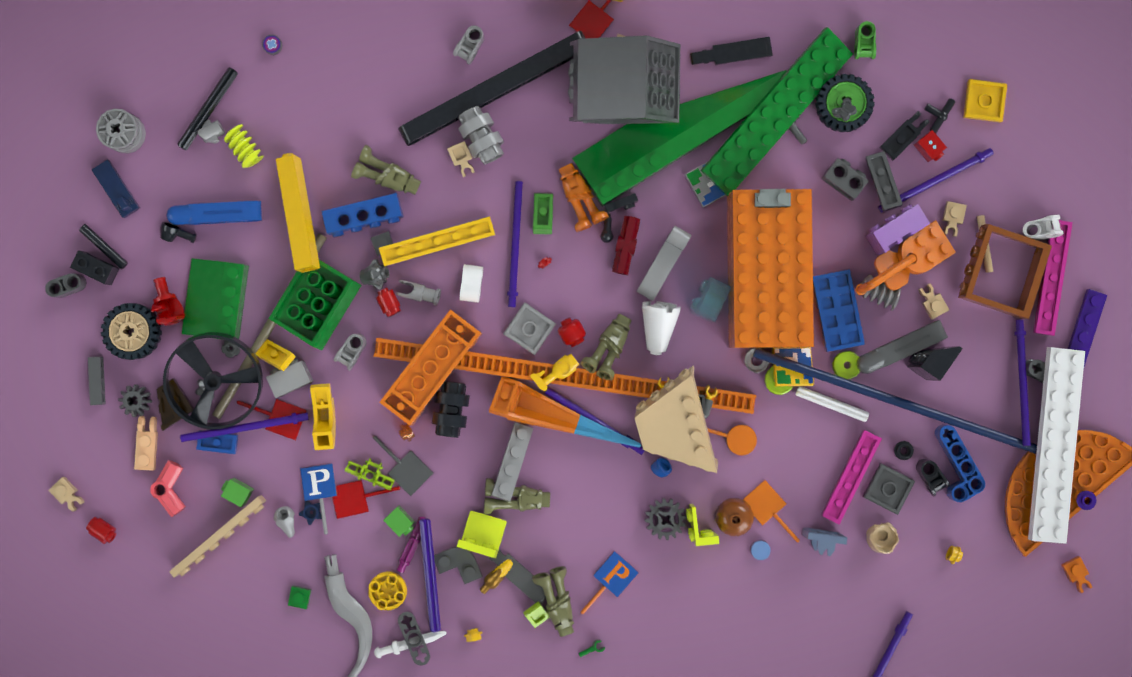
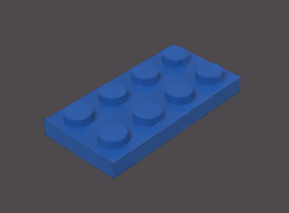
[813,269,865,352]

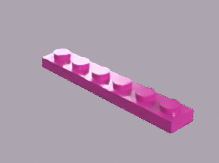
[1033,220,1073,336]

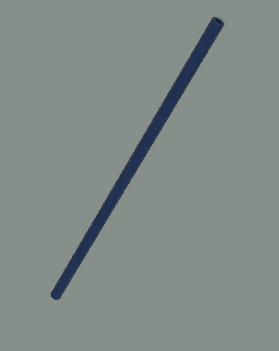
[753,348,1037,454]

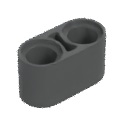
[45,273,87,298]

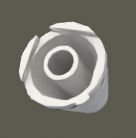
[642,301,681,355]

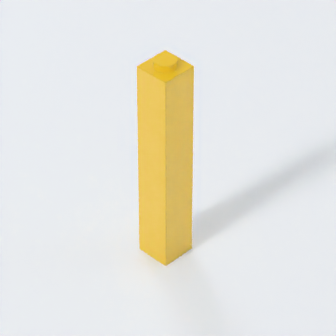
[276,153,320,273]

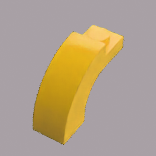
[310,383,336,450]

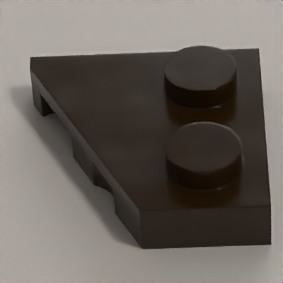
[157,378,194,431]

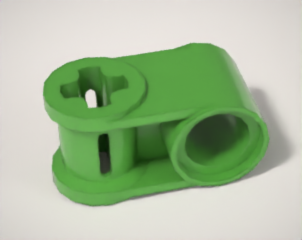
[854,21,876,59]

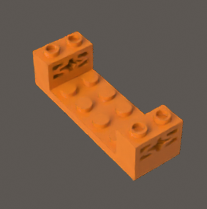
[379,310,483,426]

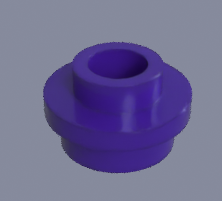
[1076,491,1096,510]

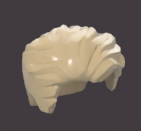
[866,522,899,554]

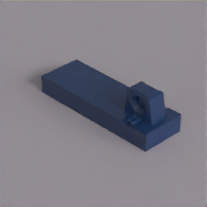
[92,159,140,218]

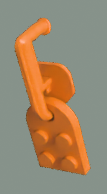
[855,220,956,295]

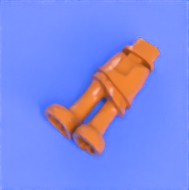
[558,163,609,232]

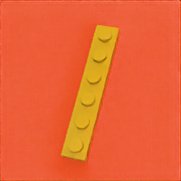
[379,216,495,266]

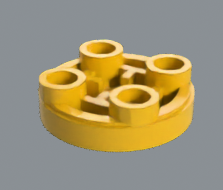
[368,571,407,610]

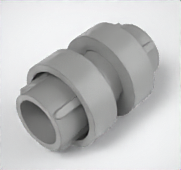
[458,106,504,165]

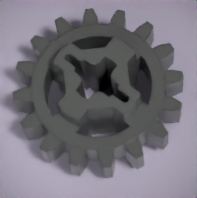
[644,498,687,540]

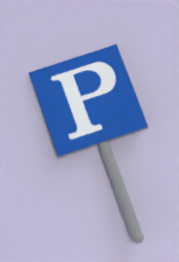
[300,464,337,535]

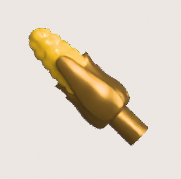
[480,559,513,594]

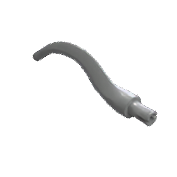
[324,554,372,677]

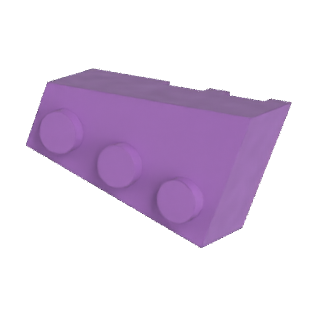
[865,204,930,255]

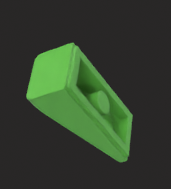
[533,193,553,234]

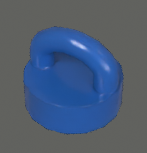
[651,457,672,478]

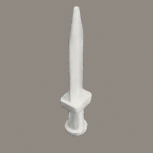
[374,631,446,658]

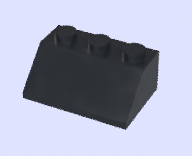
[908,346,963,381]

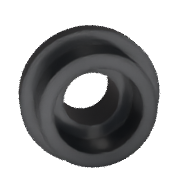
[894,441,914,460]

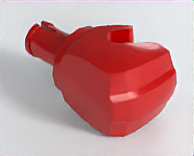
[151,277,185,326]

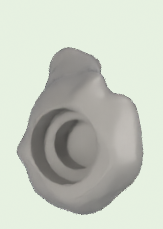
[274,506,295,538]

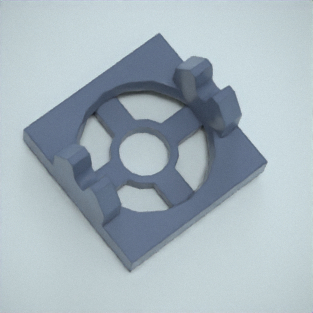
[802,527,847,556]

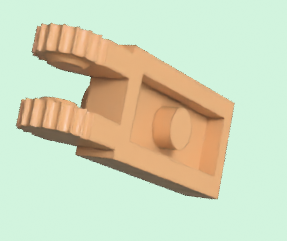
[134,416,158,471]

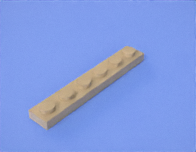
[169,495,266,577]

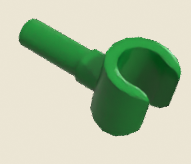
[578,640,605,657]

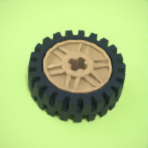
[101,303,162,360]

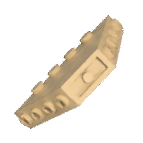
[634,365,718,473]

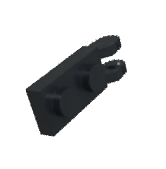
[879,111,929,161]

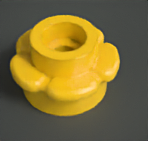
[946,546,963,564]
[464,628,483,642]

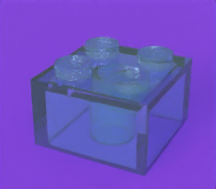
[690,277,731,323]

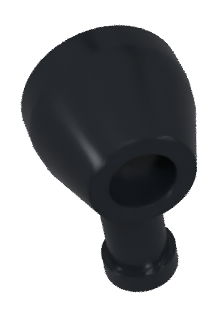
[160,222,197,243]

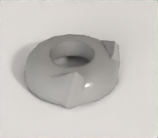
[744,348,769,373]

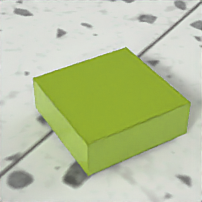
[523,601,550,628]

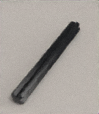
[177,67,238,150]

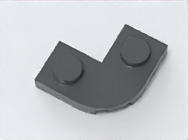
[434,547,483,584]

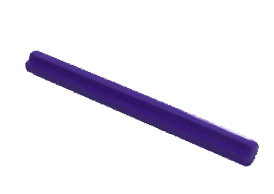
[419,518,441,632]

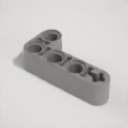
[636,226,692,301]

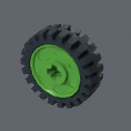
[815,74,875,132]

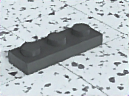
[865,151,903,212]

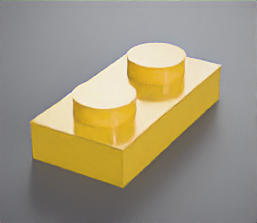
[255,339,296,372]

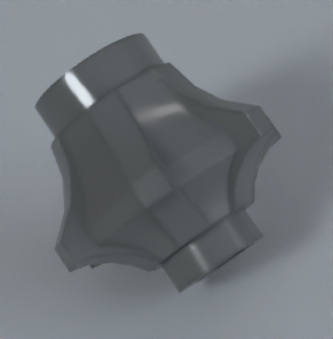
[359,259,390,290]

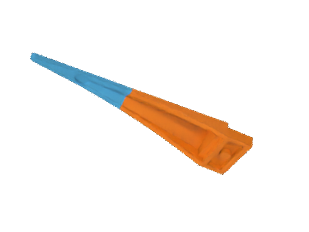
[489,376,641,447]

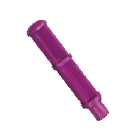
[397,517,425,573]

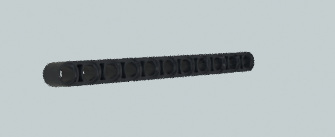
[398,31,586,146]

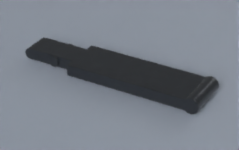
[690,37,773,65]

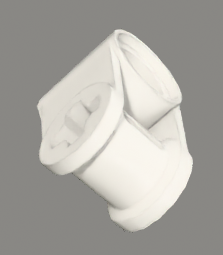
[1023,215,1064,241]

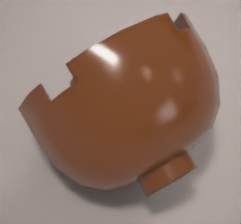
[715,498,754,536]

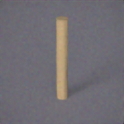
[977,215,993,273]

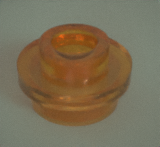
[398,424,415,442]

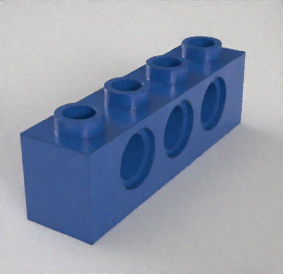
[321,193,404,237]

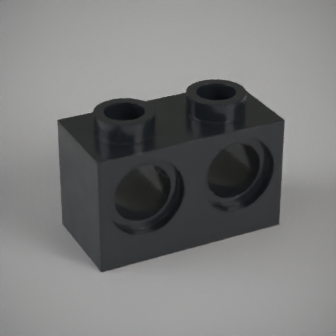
[70,250,120,285]

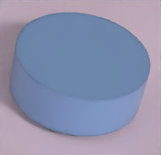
[751,540,771,560]

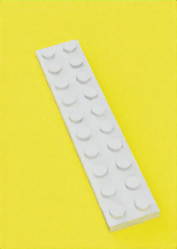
[1028,347,1085,543]

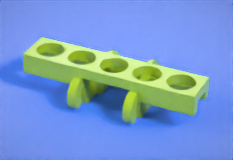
[345,458,395,490]

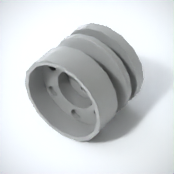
[96,108,146,154]

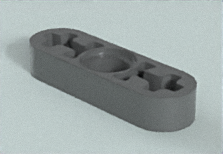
[398,612,430,666]

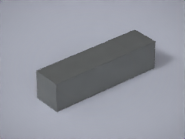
[88,357,106,405]

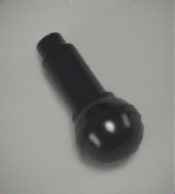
[600,214,614,243]

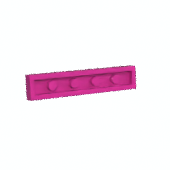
[821,430,882,525]

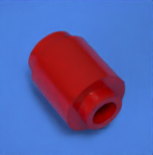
[376,288,401,317]
[86,517,116,544]

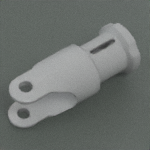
[395,280,441,306]

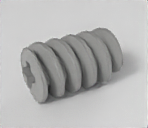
[856,274,901,311]

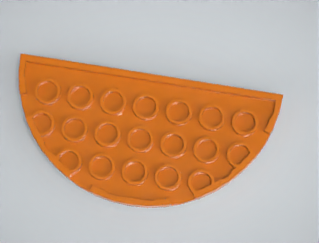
[1005,430,1132,557]

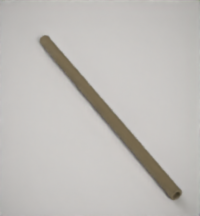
[212,233,327,419]

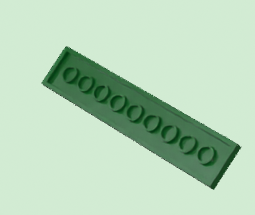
[700,27,853,196]

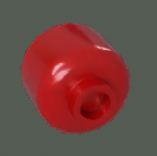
[558,317,586,347]

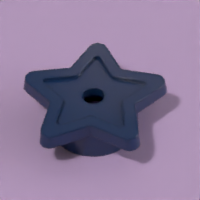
[299,501,322,525]

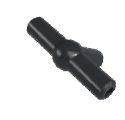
[925,98,956,133]

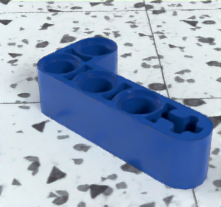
[935,424,986,502]

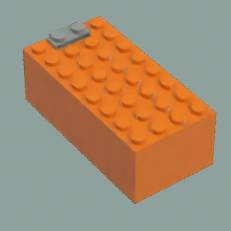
[727,189,814,348]

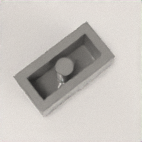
[266,359,314,398]

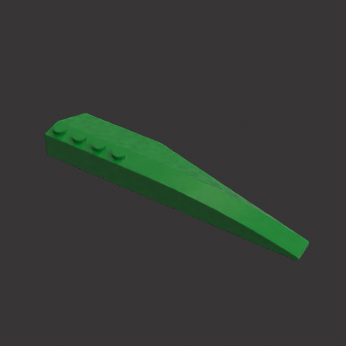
[572,70,787,207]

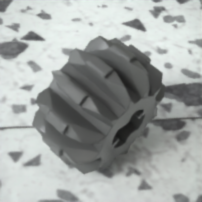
[118,384,152,417]

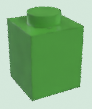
[221,478,254,507]
[383,505,415,537]

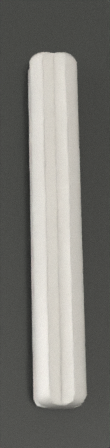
[796,386,869,422]

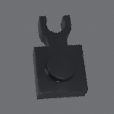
[605,193,638,213]

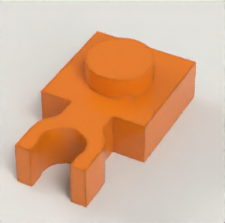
[1061,556,1093,593]

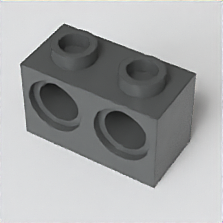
[821,158,868,201]

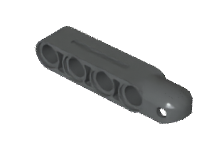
[856,320,948,374]

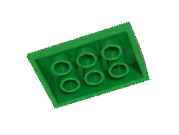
[182,258,249,340]
[268,260,362,350]

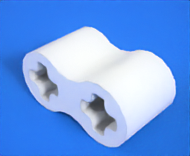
[460,264,483,303]

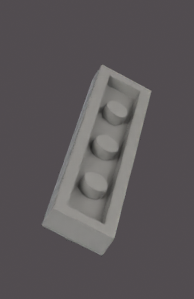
[491,422,533,502]

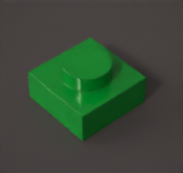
[288,586,312,609]

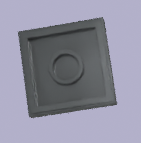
[863,463,915,515]

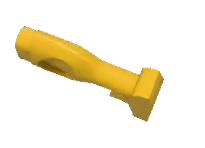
[530,353,580,391]

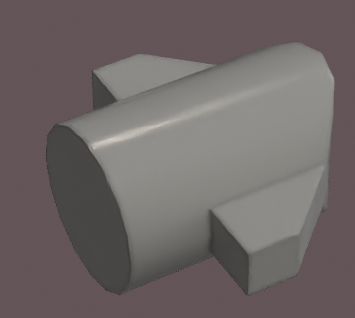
[198,119,225,144]

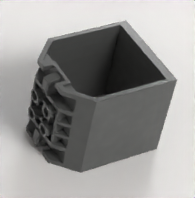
[568,35,681,124]

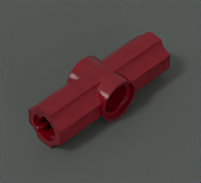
[612,216,640,275]

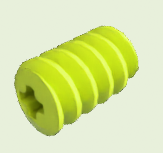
[224,124,264,168]

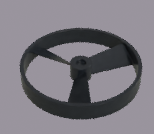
[163,332,263,429]

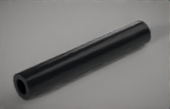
[79,224,128,270]

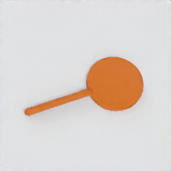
[707,425,757,455]

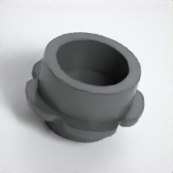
[221,341,240,358]

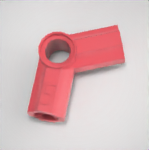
[150,460,186,517]

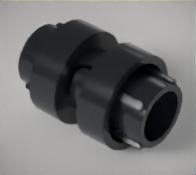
[431,381,470,438]

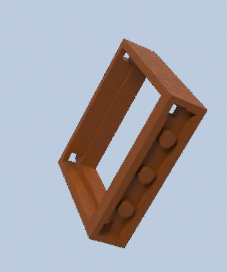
[958,224,1052,319]

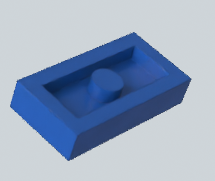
[196,430,238,454]

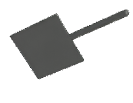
[373,436,433,496]

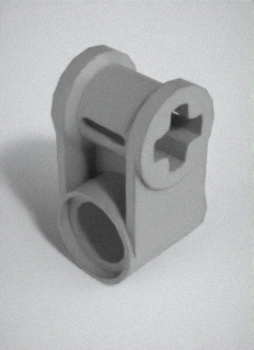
[453,26,484,65]
[334,334,367,371]

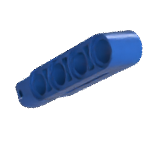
[166,201,262,225]

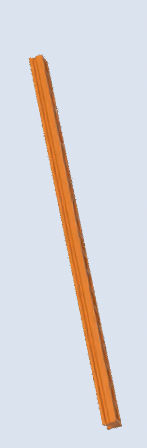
[373,338,756,414]

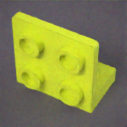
[686,504,719,546]
[457,511,507,558]

